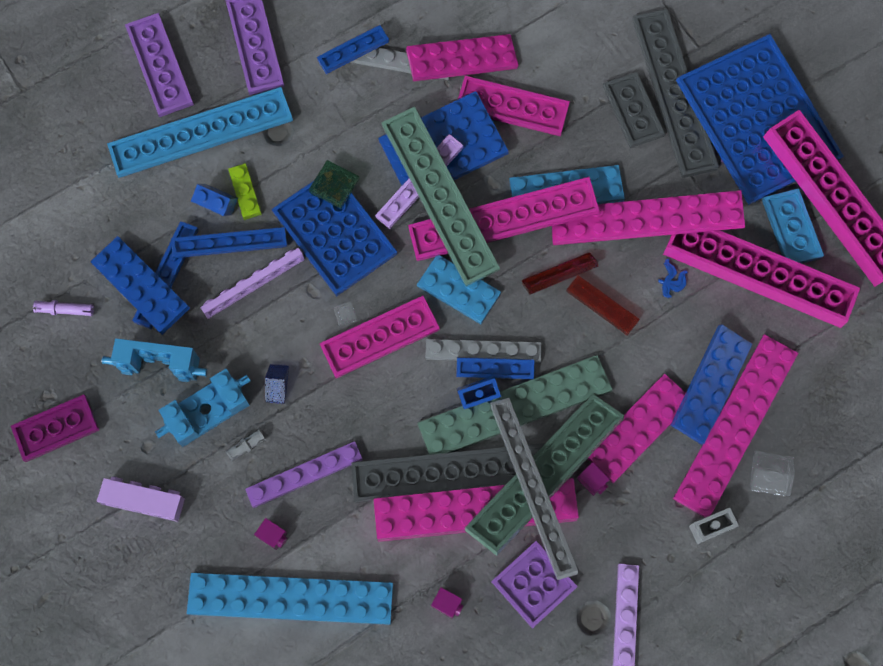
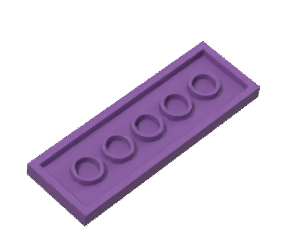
[226,0,284,95]
[125,13,194,117]

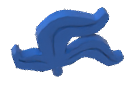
[658,259,688,298]

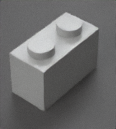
[689,508,739,545]

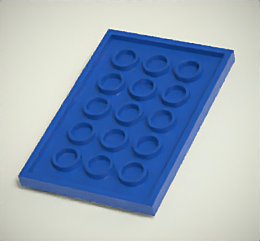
[378,91,509,186]
[272,169,397,297]

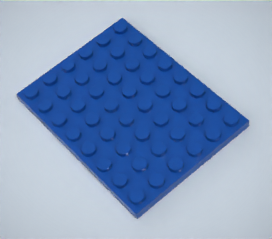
[676,34,844,205]

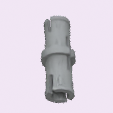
[226,430,265,461]

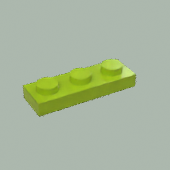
[228,163,262,220]

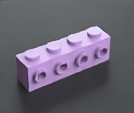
[97,477,185,522]

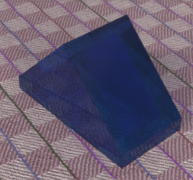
[265,364,289,404]

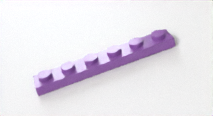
[245,441,363,508]

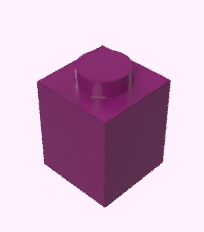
[577,462,610,496]
[254,518,288,550]
[431,587,464,619]

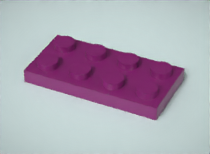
[11,394,100,462]

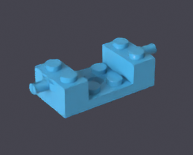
[102,339,208,382]
[155,369,251,447]

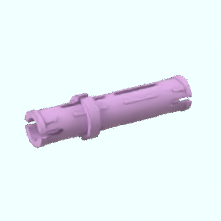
[33,300,94,316]

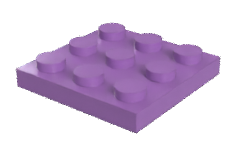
[491,541,578,629]

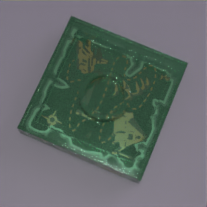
[309,160,360,209]

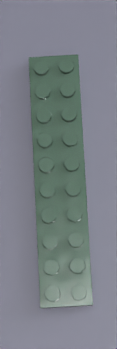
[381,107,500,287]
[417,355,612,455]
[465,394,624,556]

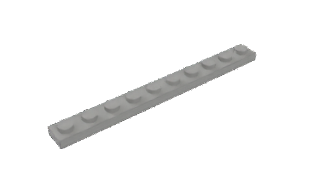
[491,398,578,580]

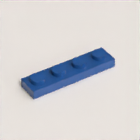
[317,25,389,74]
[456,357,535,379]

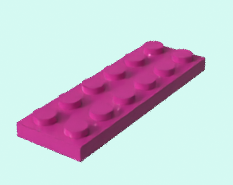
[406,34,518,82]
[458,76,570,137]
[319,296,440,379]
[587,374,686,483]

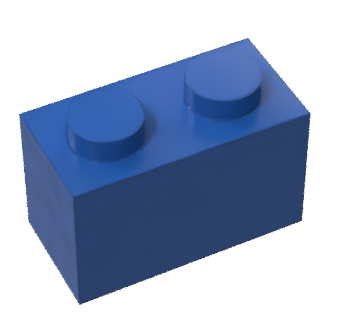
[191,184,238,216]
[456,376,501,409]

